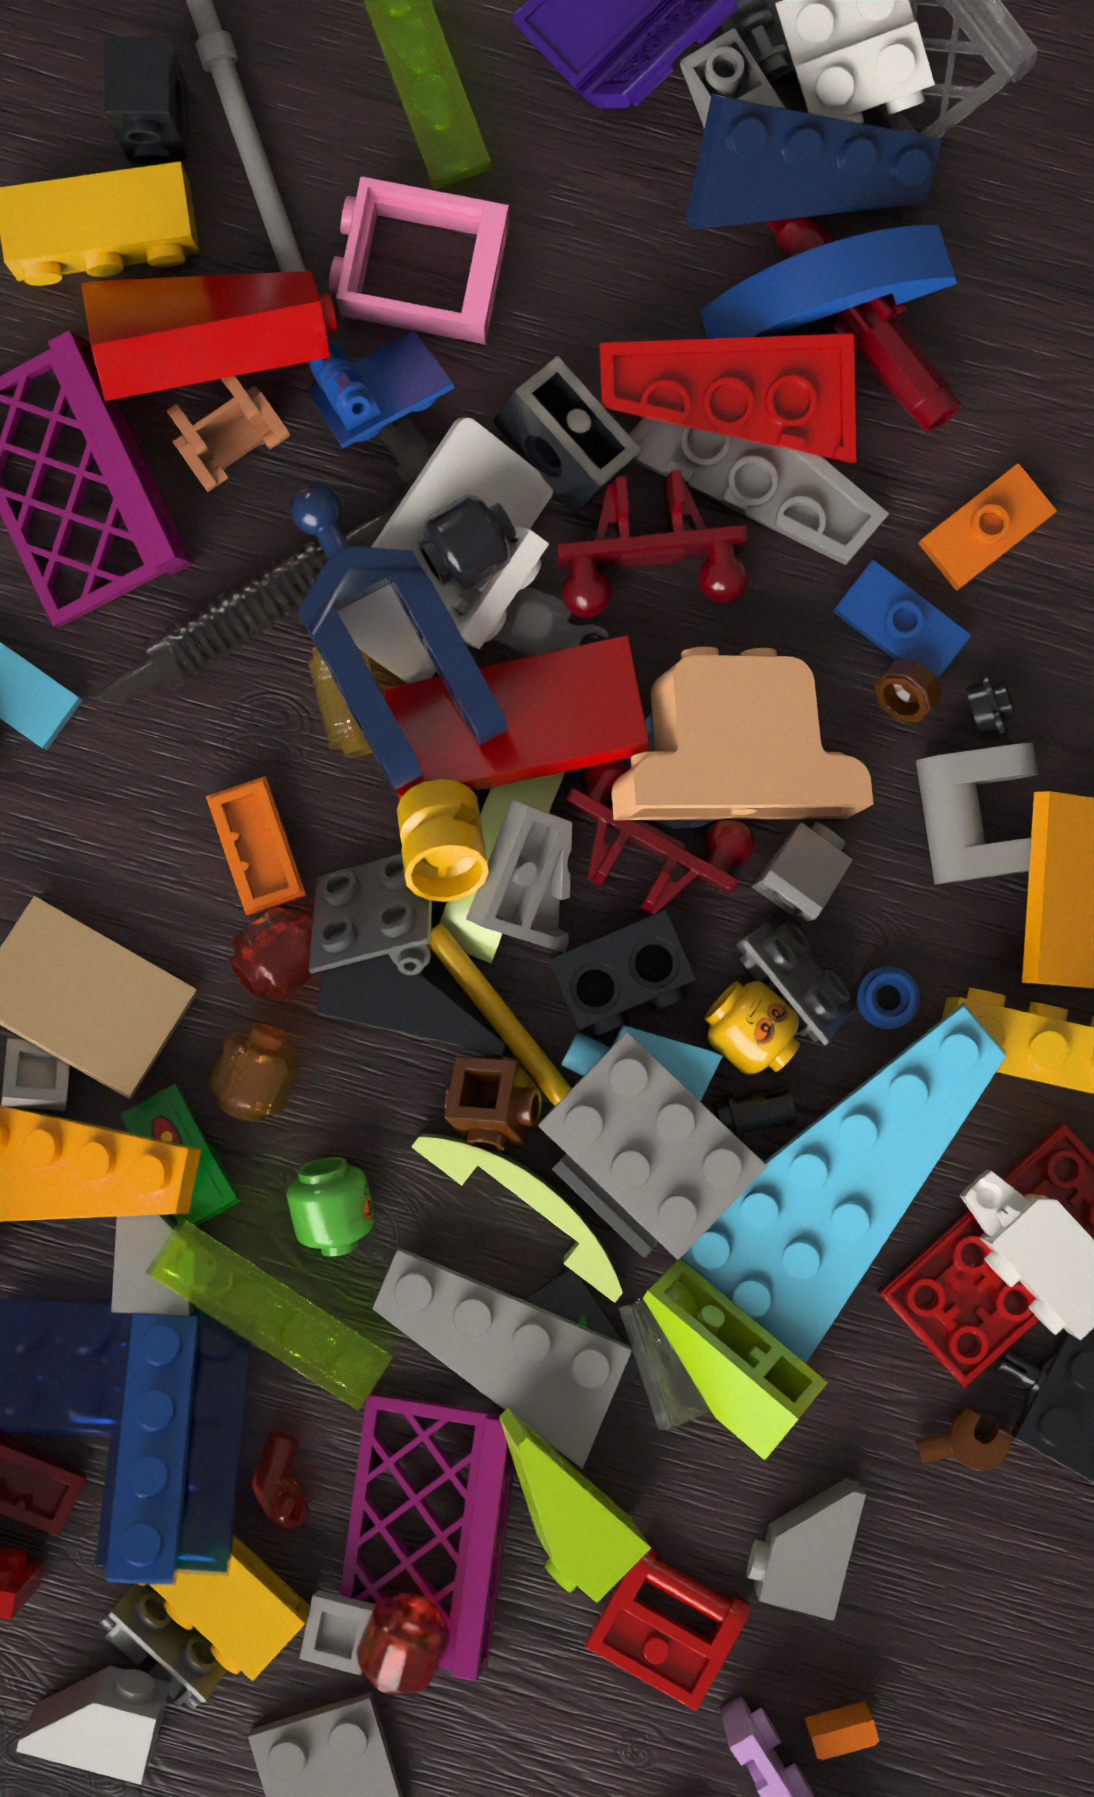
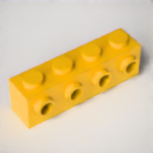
[942,988,1094,1094]

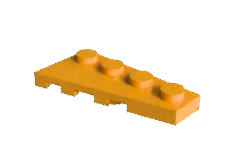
[0,1103,201,1222]

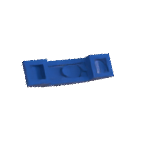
[700,225,957,339]

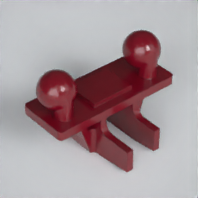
[557,470,748,618]
[565,759,755,916]

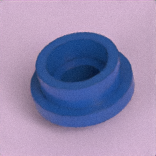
[856,966,920,1029]

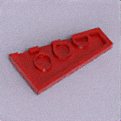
[599,334,856,464]

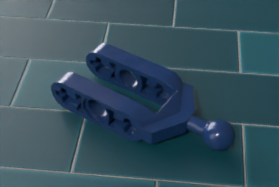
[291,485,508,790]

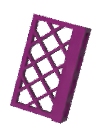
[0,330,194,628]
[340,1392,515,1681]

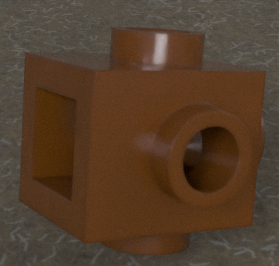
[444,1055,541,1152]

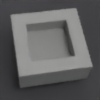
[1,1038,70,1111]
[299,1590,380,1675]

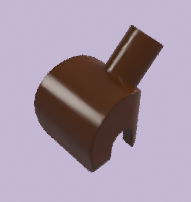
[916,1405,1013,1471]

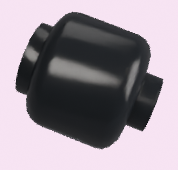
[417,494,516,590]

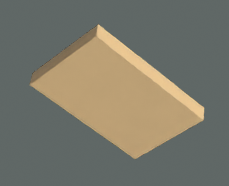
[0,896,197,1100]

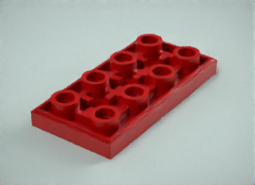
[383,635,651,800]
[877,1123,1094,1388]

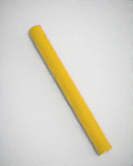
[427,922,572,1106]

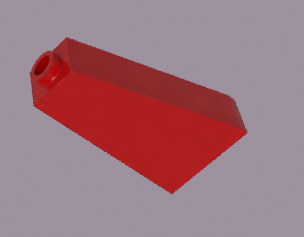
[81,271,337,401]

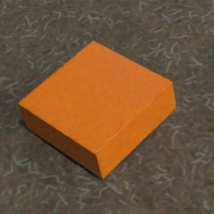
[804,1701,880,1761]

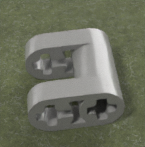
[916,743,1038,885]

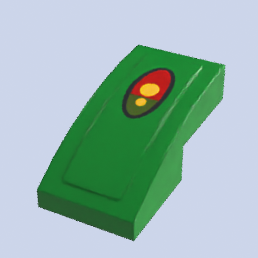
[120,1083,241,1232]

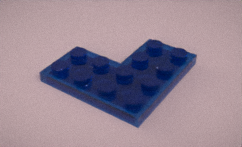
[0,1299,255,1576]

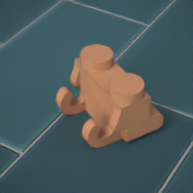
[166,376,291,492]

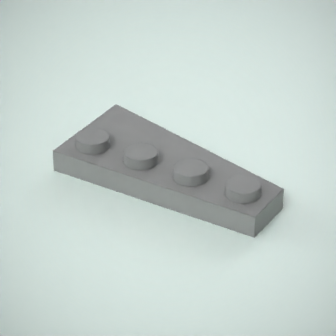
[628,418,889,565]
[372,1247,632,1469]

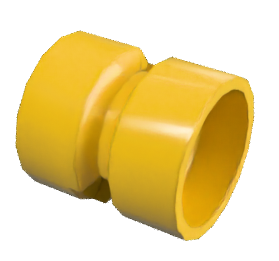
[397,779,489,902]

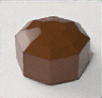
[874,659,941,722]

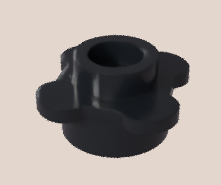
[966,672,1016,735]

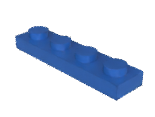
[106,1314,200,1585]

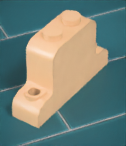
[612,647,874,820]

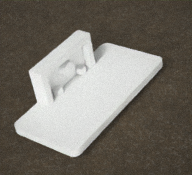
[337,417,554,683]

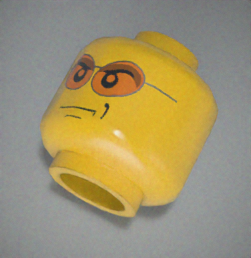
[705,981,800,1075]

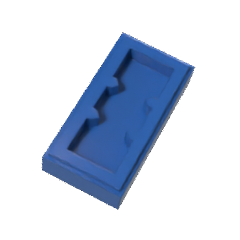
[832,560,972,680]

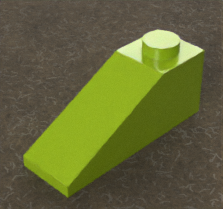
[643,1258,828,1460]
[499,1408,651,1603]

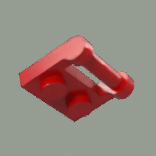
[585,1548,751,1711]

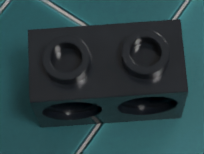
[549,910,696,1036]

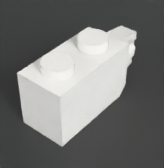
[960,1169,1094,1340]

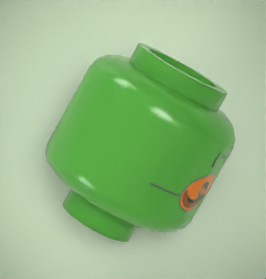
[286,1157,375,1256]

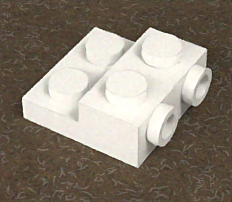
[775,0,935,123]

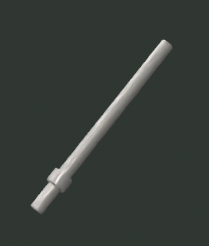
[186,0,329,339]

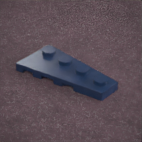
[684,94,942,229]

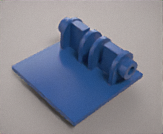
[307,331,455,448]

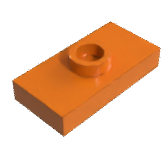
[918,463,1057,591]
[206,776,308,916]

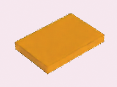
[1022,791,1094,989]

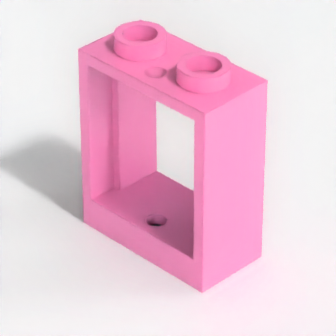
[328,176,510,345]

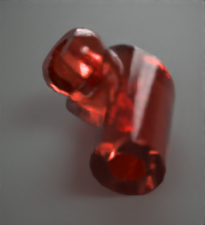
[252,1431,309,1529]

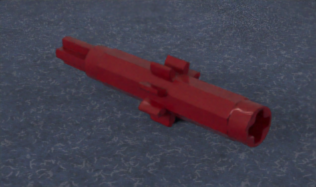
[764,216,962,434]

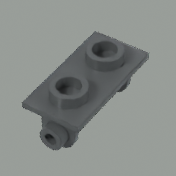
[99,1583,227,1710]

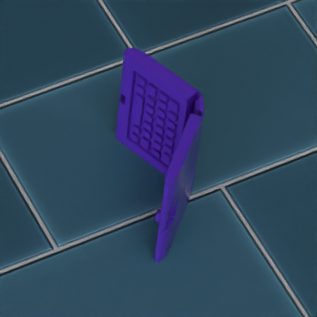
[511,0,738,108]

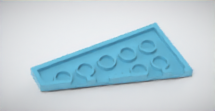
[681,1002,1006,1364]

